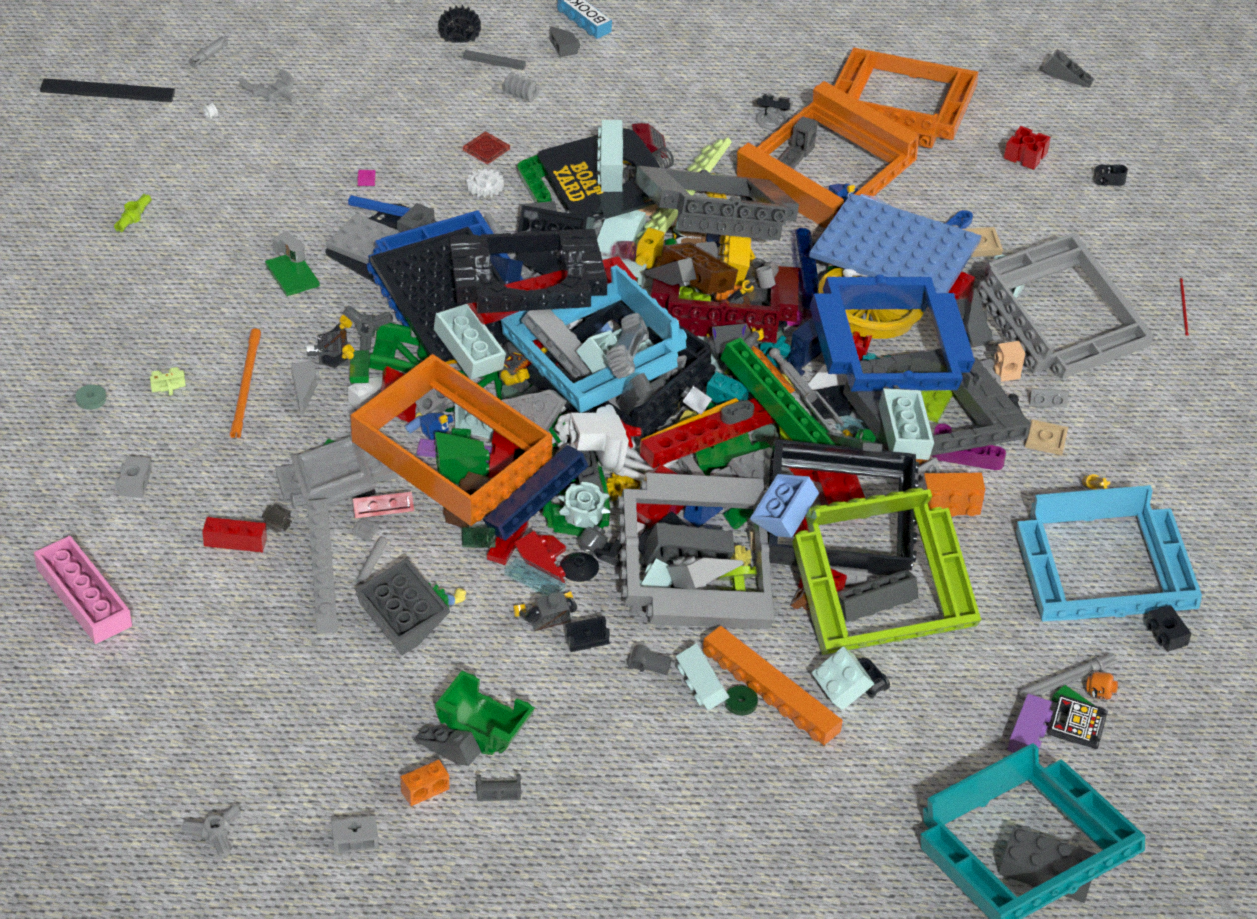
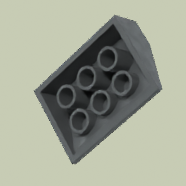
[355,558,450,655]

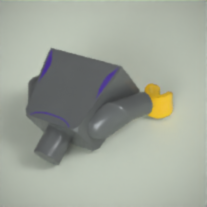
[707,324,764,369]

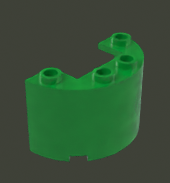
[435,670,535,755]

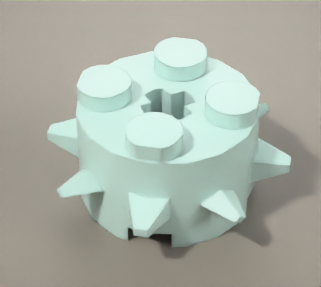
[558,482,610,528]

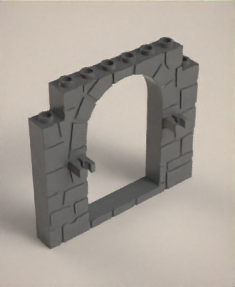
[843,348,1031,456]

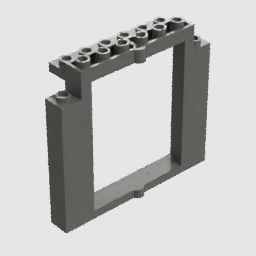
[635,166,799,241]

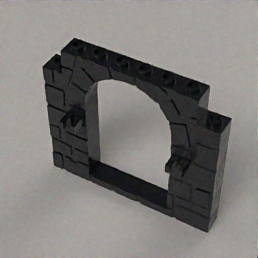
[450,229,607,313]

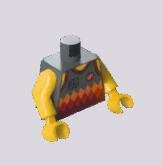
[499,347,548,393]

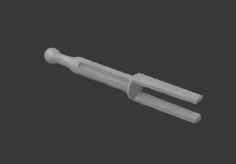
[769,348,844,433]

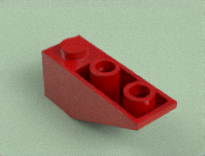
[514,531,566,585]

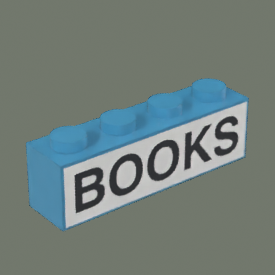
[557,0,612,39]

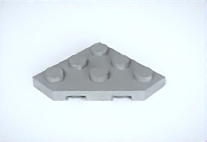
[501,390,567,432]

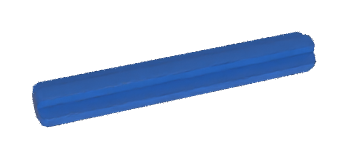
[348,195,411,217]

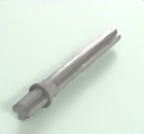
[1019,653,1117,700]

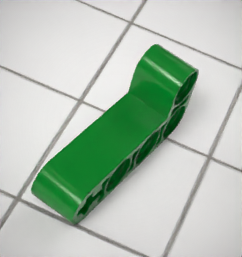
[517,154,552,203]

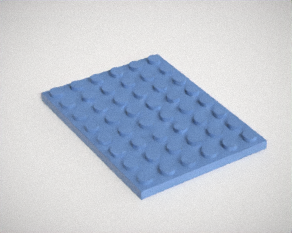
[809,194,982,293]

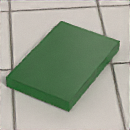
[265,255,320,297]

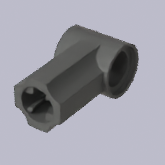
[628,645,672,675]

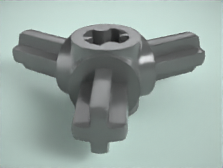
[343,306,393,352]

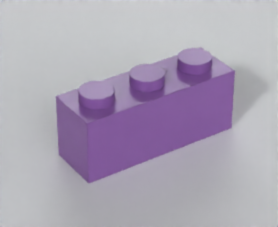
[1007,694,1053,753]

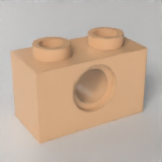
[993,341,1025,382]

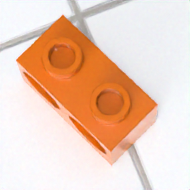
[400,760,449,806]

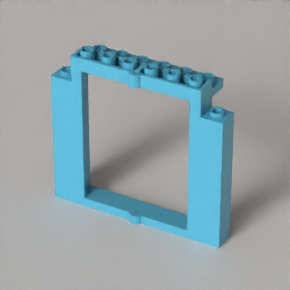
[501,265,687,413]
[1016,485,1202,621]

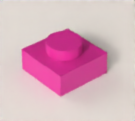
[358,170,376,186]

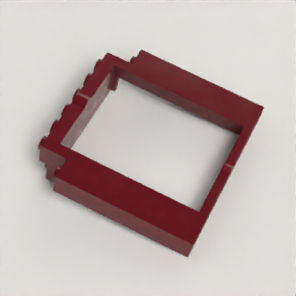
[651,256,799,343]

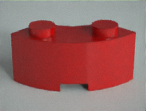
[489,430,520,478]

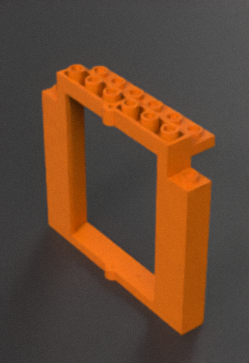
[834,47,979,148]

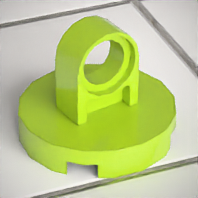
[718,566,757,592]

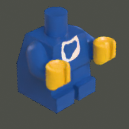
[829,183,858,202]
[419,412,454,440]

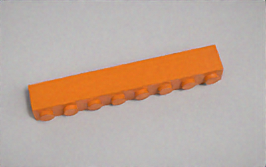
[703,626,843,745]

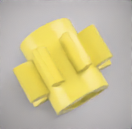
[730,545,752,566]

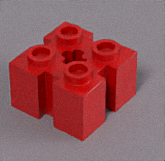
[1004,126,1051,170]

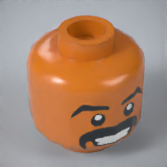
[1086,672,1118,700]

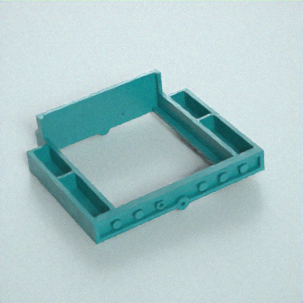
[920,743,1145,919]

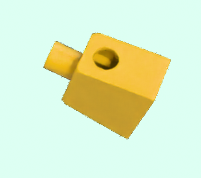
[635,227,665,269]

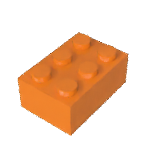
[922,472,986,517]

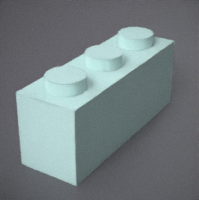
[676,643,730,710]

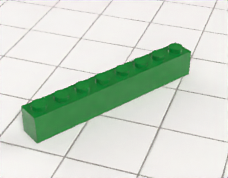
[721,337,835,445]

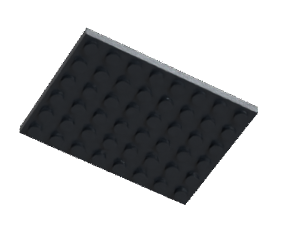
[370,227,510,362]

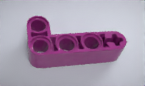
[932,423,1006,470]

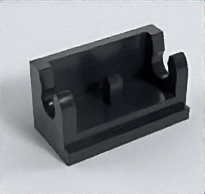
[565,616,610,652]

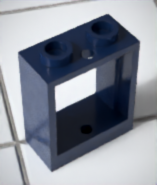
[790,317,822,367]

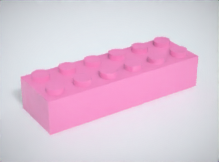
[34,536,132,644]

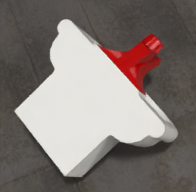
[568,405,641,473]

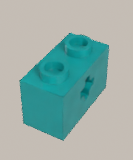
[706,371,749,404]

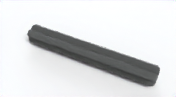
[463,50,526,70]

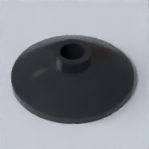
[559,552,599,582]

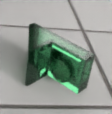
[462,527,495,548]

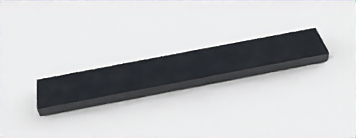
[40,78,175,102]

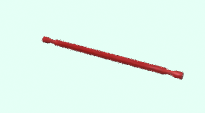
[1180,278,1189,336]

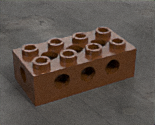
[660,242,738,295]

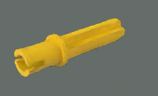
[1082,474,1110,489]

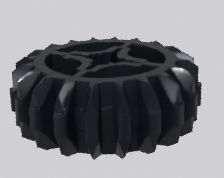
[438,5,481,43]

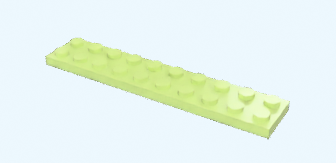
[633,137,732,248]

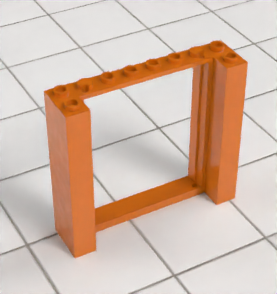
[737,81,919,228]

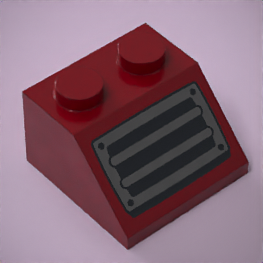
[631,123,668,159]

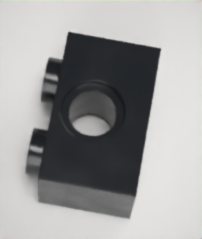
[1146,605,1192,652]

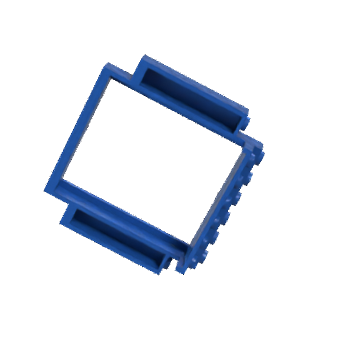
[810,274,975,392]

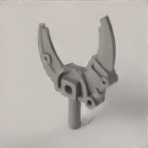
[239,69,297,103]

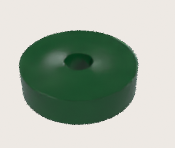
[724,686,758,716]

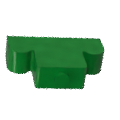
[695,432,771,476]

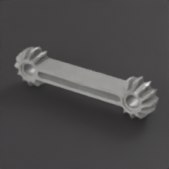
[607,313,649,379]

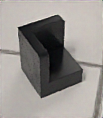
[594,539,622,567]

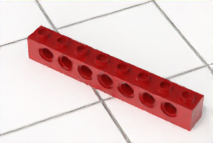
[640,398,776,468]

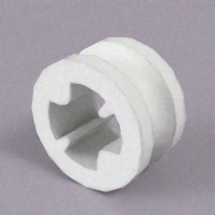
[203,103,218,120]

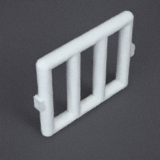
[598,440,678,481]

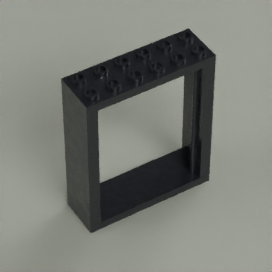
[767,439,919,575]

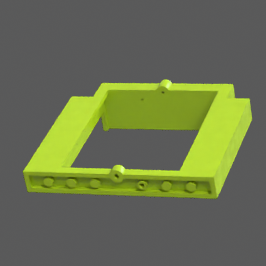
[792,488,981,655]

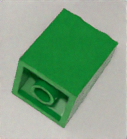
[435,432,489,484]

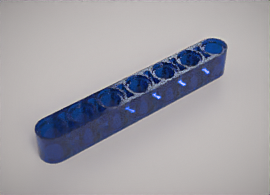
[794,228,819,309]

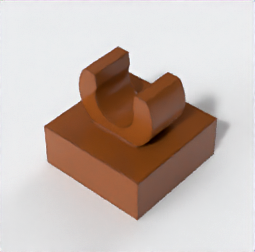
[790,587,810,611]

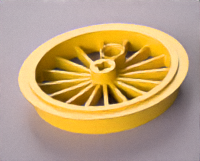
[818,267,924,339]

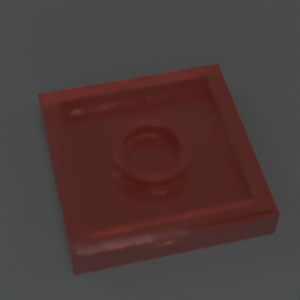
[463,131,510,165]

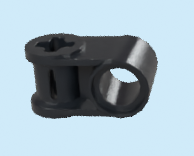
[1094,164,1128,186]
[858,658,890,698]

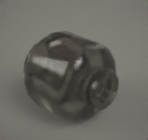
[261,504,292,533]

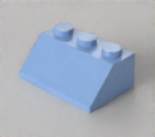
[750,474,819,538]

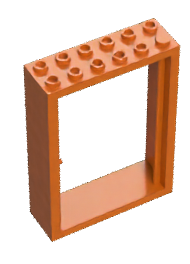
[351,354,552,526]

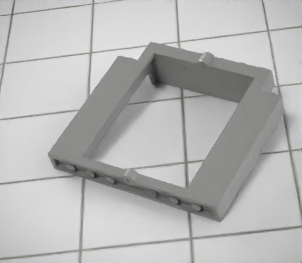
[977,232,1154,379]
[617,473,774,629]

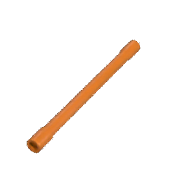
[230,328,261,438]

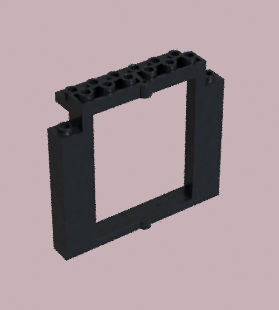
[527,300,716,440]

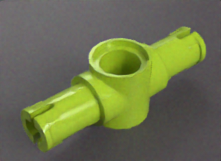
[114,194,152,232]

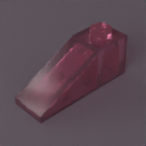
[612,241,637,262]

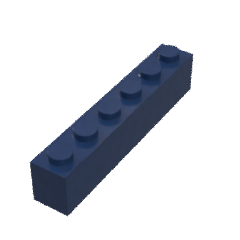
[484,445,589,541]

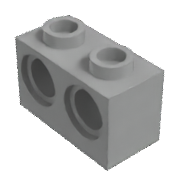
[416,388,455,416]

